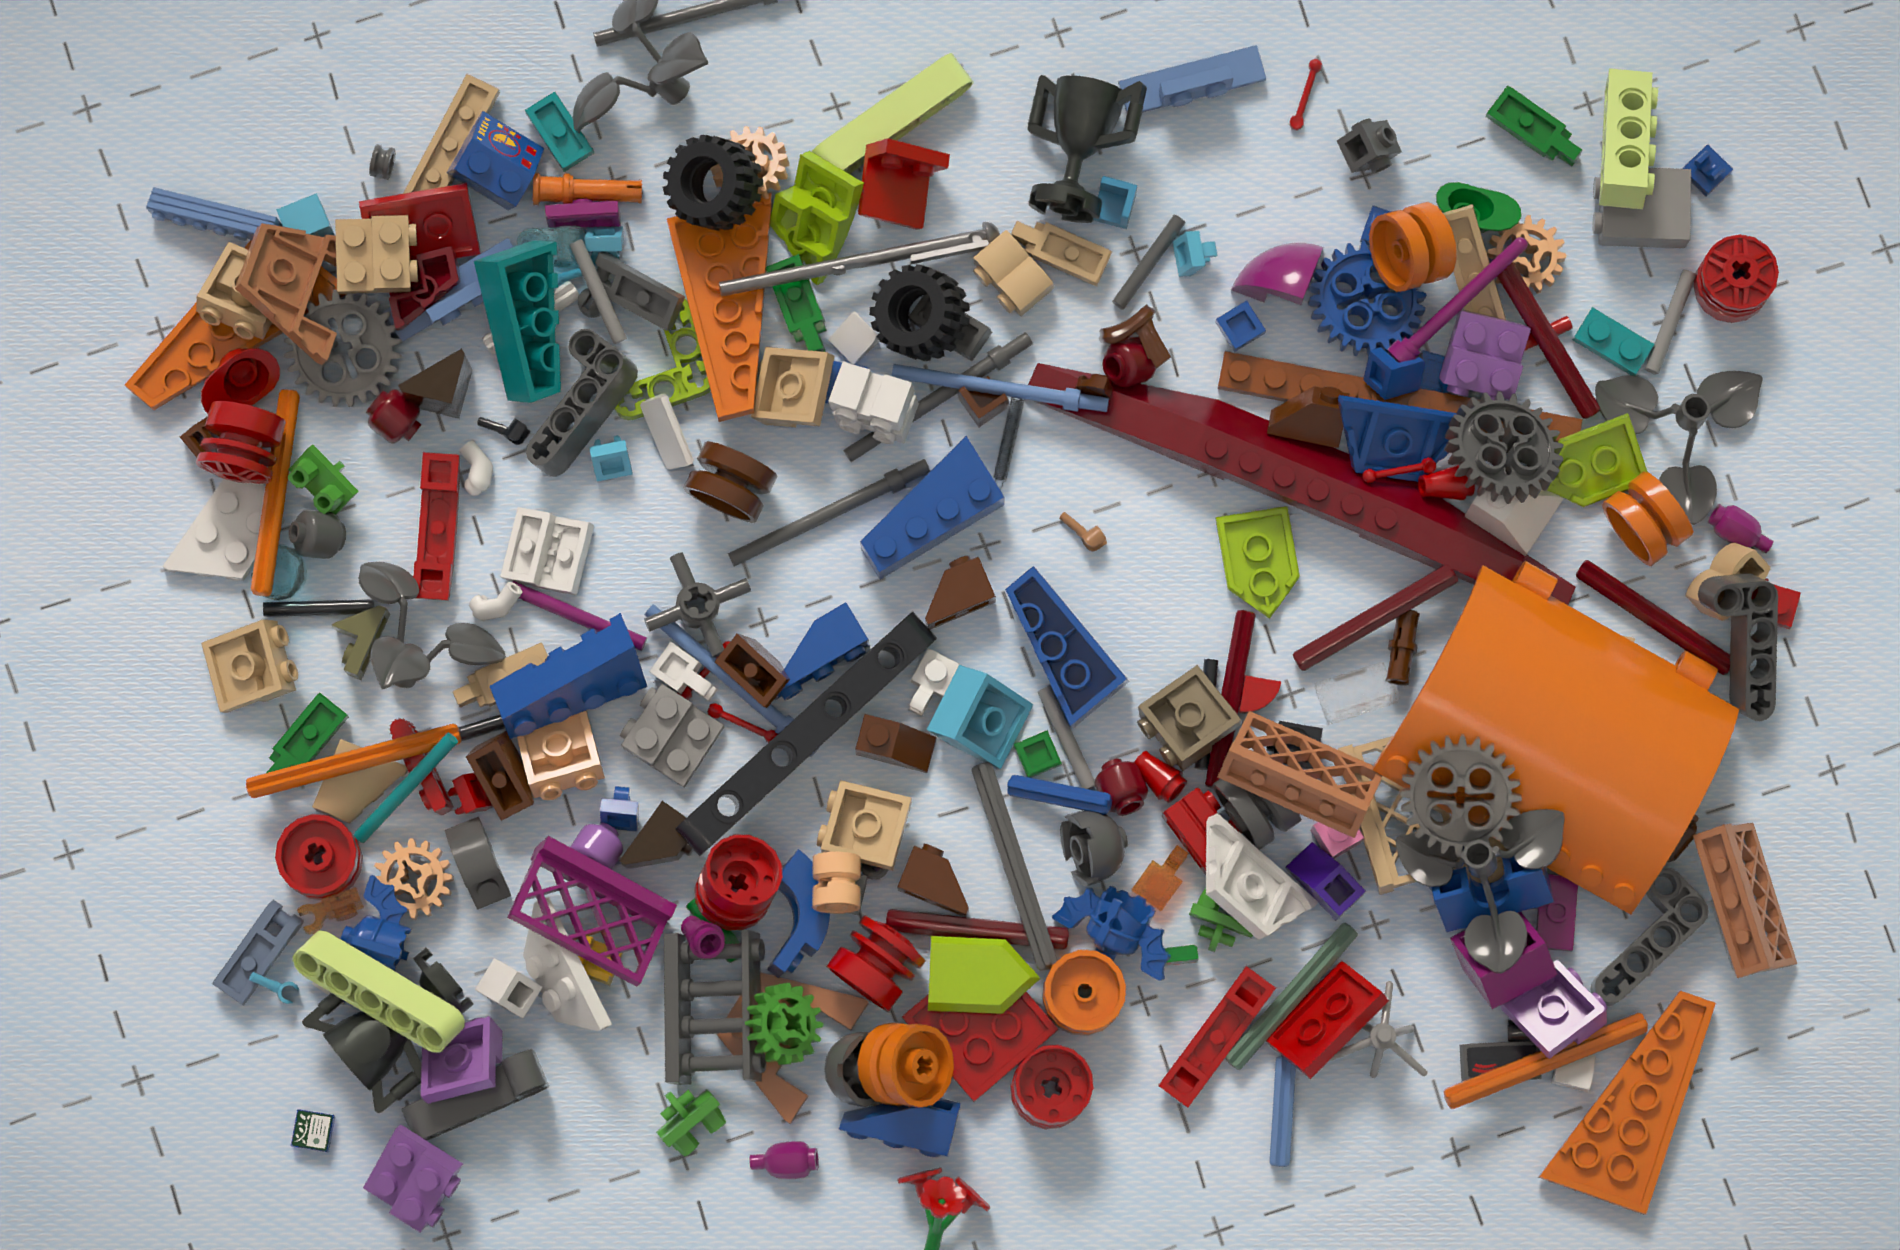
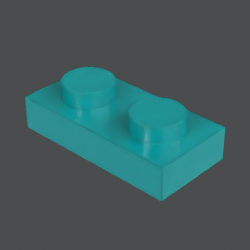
[525,91,594,172]
[1572,307,1655,376]

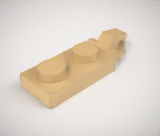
[1011,221,1112,286]
[453,642,548,708]

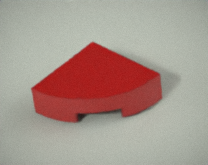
[1239,675,1281,713]

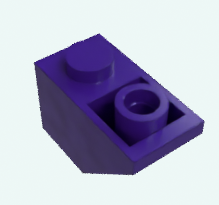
[1285,842,1366,921]

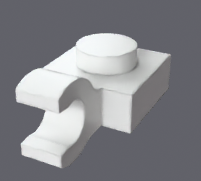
[649,642,718,701]
[909,648,961,716]

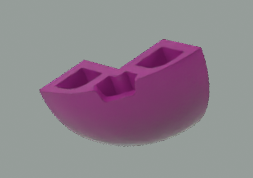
[1231,243,1324,305]

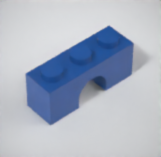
[1432,855,1554,932]

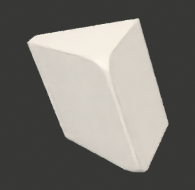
[828,311,879,365]
[1551,1055,1596,1092]

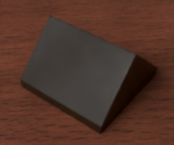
[398,348,473,419]

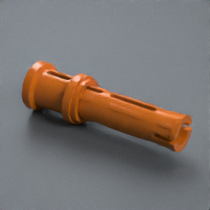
[533,173,642,205]

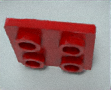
[858,138,950,230]

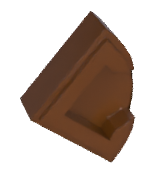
[1075,374,1113,400]

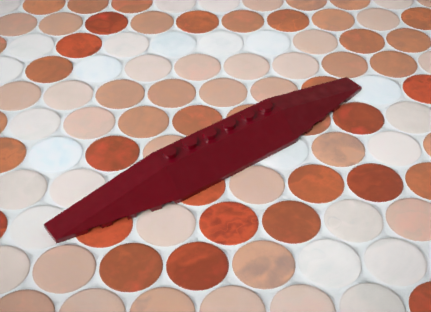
[1028,363,1576,605]

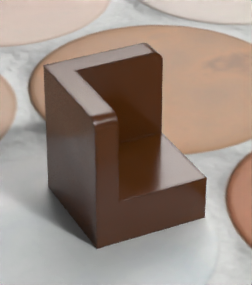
[958,376,1009,427]

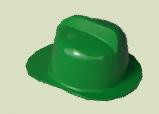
[1436,182,1522,234]

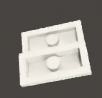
[500,507,594,596]

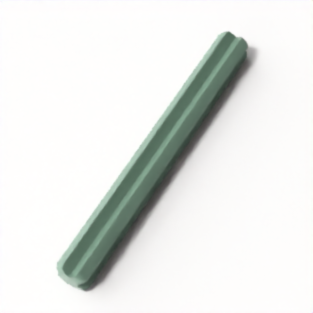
[1226,923,1358,1070]

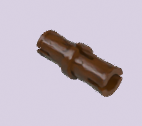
[1385,610,1420,686]

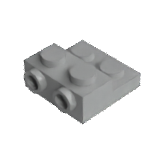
[620,684,724,788]

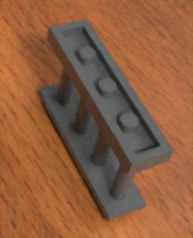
[664,930,766,1085]

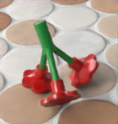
[897,1167,990,1250]

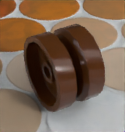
[683,441,778,523]

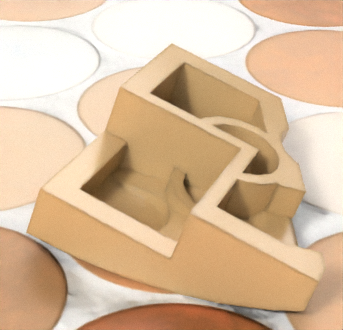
[312,739,408,824]

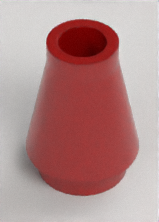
[1418,465,1475,500]
[1134,750,1187,803]

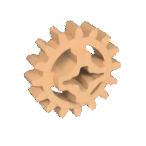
[711,126,790,203]
[1487,215,1566,294]
[374,838,454,920]

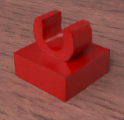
[447,773,493,815]

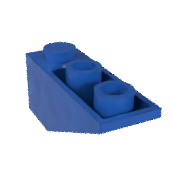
[774,602,869,701]
[839,1098,961,1157]

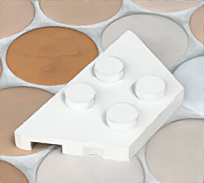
[162,479,285,581]
[1206,813,1318,940]
[523,896,612,1031]

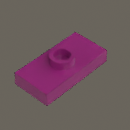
[545,199,621,231]
[1536,874,1578,952]

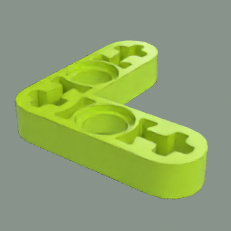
[615,299,711,421]

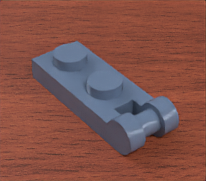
[212,900,304,1006]

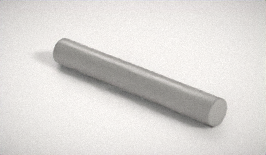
[569,239,627,344]
[1645,270,1696,374]
[1038,686,1095,789]

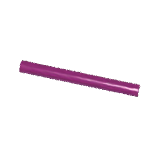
[513,581,647,651]

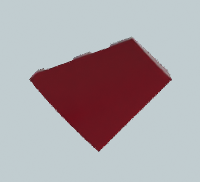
[388,246,460,331]

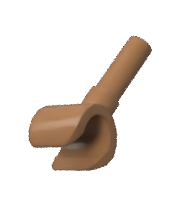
[1059,512,1107,552]

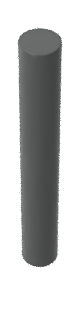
[1112,214,1186,310]

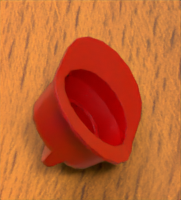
[201,348,280,414]

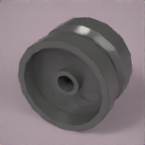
[1212,779,1302,850]

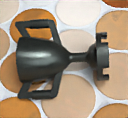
[1027,75,1147,223]
[302,947,474,1113]

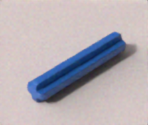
[1007,775,1112,815]

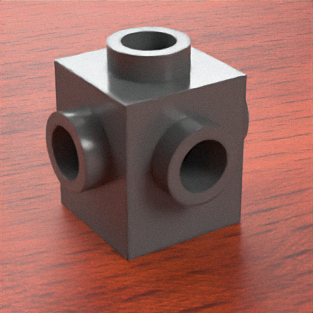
[1337,118,1402,173]

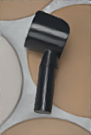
[477,417,530,445]

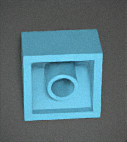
[926,665,1034,769]

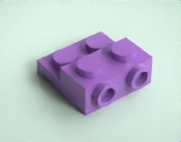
[1439,309,1531,400]
[1501,959,1607,1059]
[421,1016,503,1104]
[363,1124,463,1232]

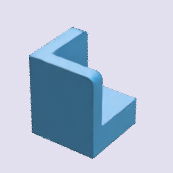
[1093,176,1137,230]

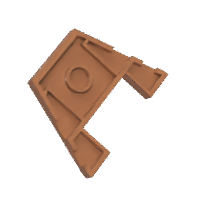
[235,223,337,365]
[717,972,869,1124]

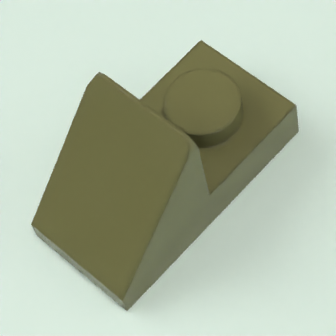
[332,605,390,681]

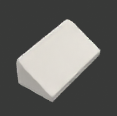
[640,393,694,469]

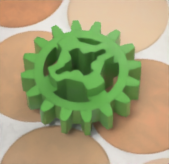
[745,983,823,1065]

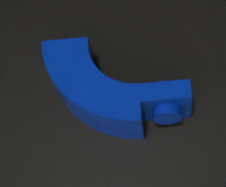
[766,849,830,978]

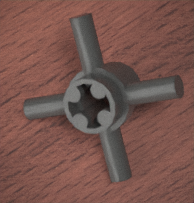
[644,552,751,658]

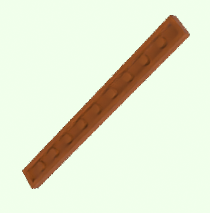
[1217,351,1583,442]

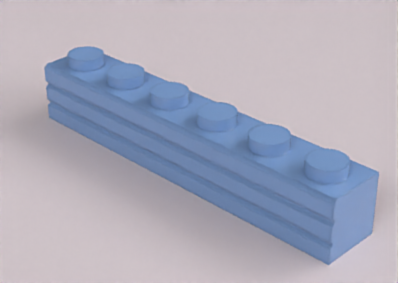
[146,187,283,241]

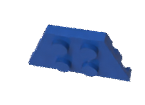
[1338,395,1456,482]

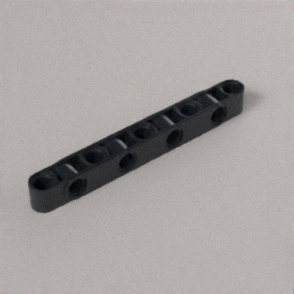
[675,611,937,856]

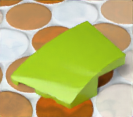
[770,151,864,285]

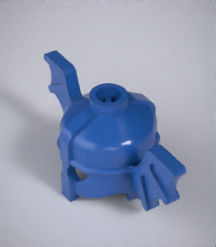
[341,875,412,1007]
[1052,886,1171,981]

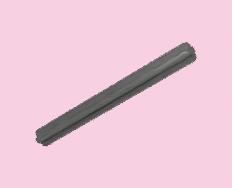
[972,762,1058,971]

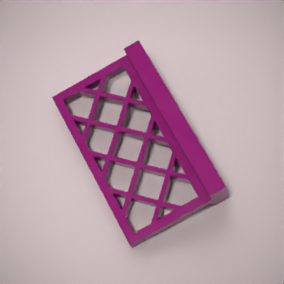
[507,836,677,987]

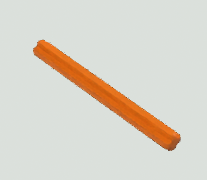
[251,389,300,596]
[246,724,461,798]
[1444,1013,1648,1109]

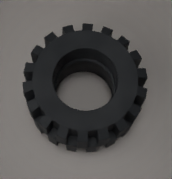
[663,135,763,231]
[869,264,970,361]

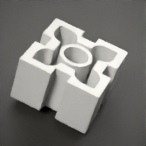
[828,361,919,444]

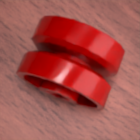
[275,814,363,900]

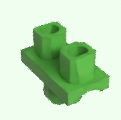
[288,444,359,515]
[1189,888,1253,952]
[656,1089,726,1156]

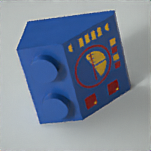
[446,111,544,210]

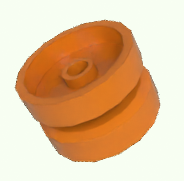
[1369,202,1457,292]
[1602,471,1693,566]
[1042,950,1126,1036]
[857,1023,954,1108]

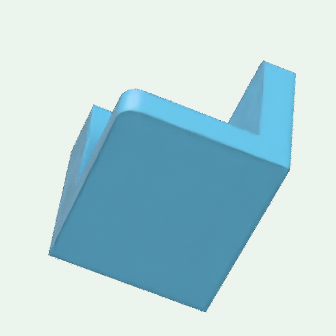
[276,193,334,237]

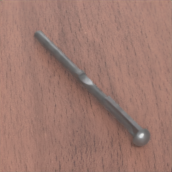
[719,222,1000,296]

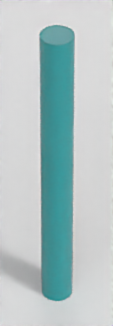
[354,733,458,843]

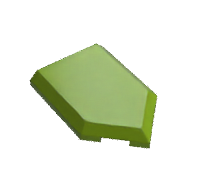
[1547,413,1648,507]
[1215,506,1300,619]
[928,936,1041,1014]

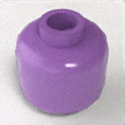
[570,823,623,870]

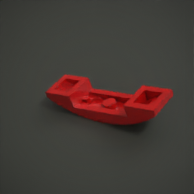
[413,452,460,601]
[1158,966,1276,1108]

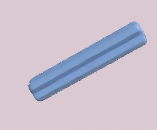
[1269,1056,1296,1167]

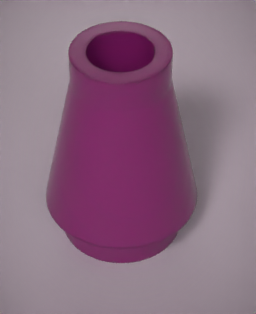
[681,916,724,959]

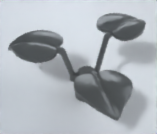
[573,0,708,134]
[1595,371,1763,525]
[358,562,506,689]
[1395,809,1565,974]

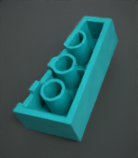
[474,240,561,403]

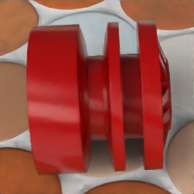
[1693,234,1779,323]
[196,401,286,484]
[694,835,782,930]
[827,915,926,1013]
[1010,1045,1094,1129]

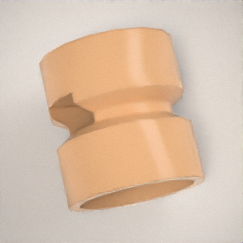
[812,852,861,914]

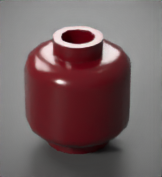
[1102,337,1156,387]
[366,389,422,443]
[1094,758,1148,816]

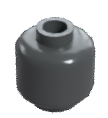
[289,510,346,559]

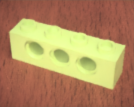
[1599,68,1658,209]

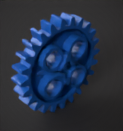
[1308,241,1427,357]

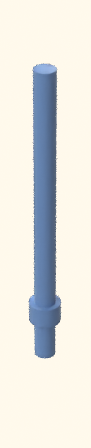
[892,364,1109,412]
[644,604,820,757]

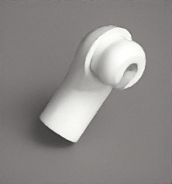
[460,440,493,496]
[469,582,522,621]

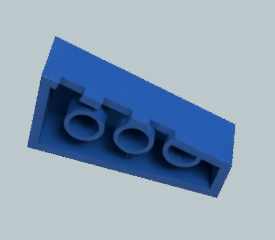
[860,436,1005,580]
[1005,566,1130,728]
[490,613,648,739]

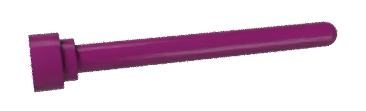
[1387,237,1528,363]

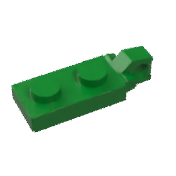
[1486,85,1582,166]
[766,254,827,352]
[266,692,349,773]

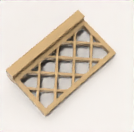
[1338,736,1465,895]

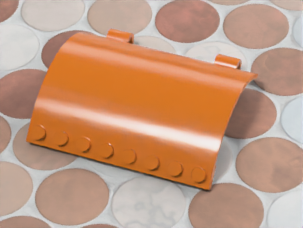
[1373,561,1739,915]

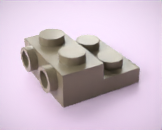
[1137,665,1242,771]

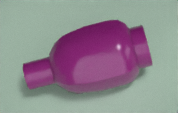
[1708,504,1774,553]
[749,1141,819,1179]

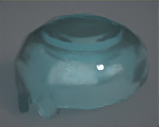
[251,544,307,601]

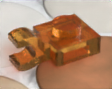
[1131,845,1189,912]
[297,887,364,934]

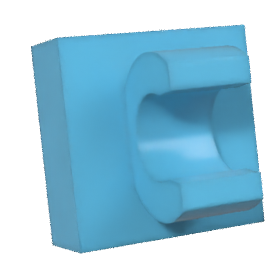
[585,226,624,266]
[1172,231,1218,277]
[589,435,633,482]

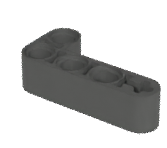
[526,329,638,476]
[1698,574,1778,721]
[1590,867,1709,1006]
[401,1049,549,1141]

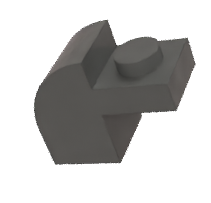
[445,816,511,910]

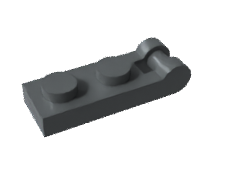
[587,252,685,331]

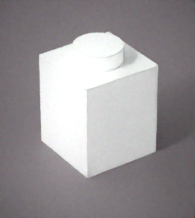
[475,958,542,1019]

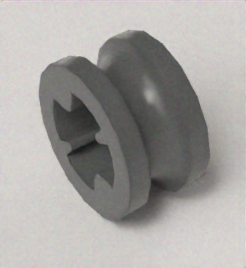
[369,144,395,180]

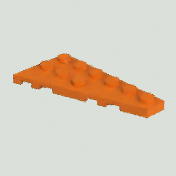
[667,192,772,422]
[125,240,346,410]
[1538,991,1716,1215]

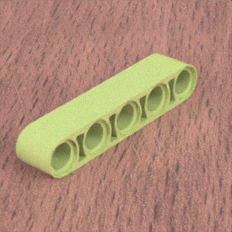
[812,53,974,174]
[293,931,465,1053]

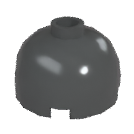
[1060,811,1128,886]
[824,1032,882,1107]

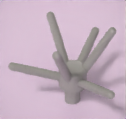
[1329,981,1427,1078]

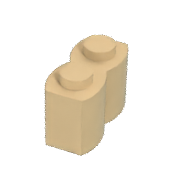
[973,230,1054,316]
[1685,543,1770,621]

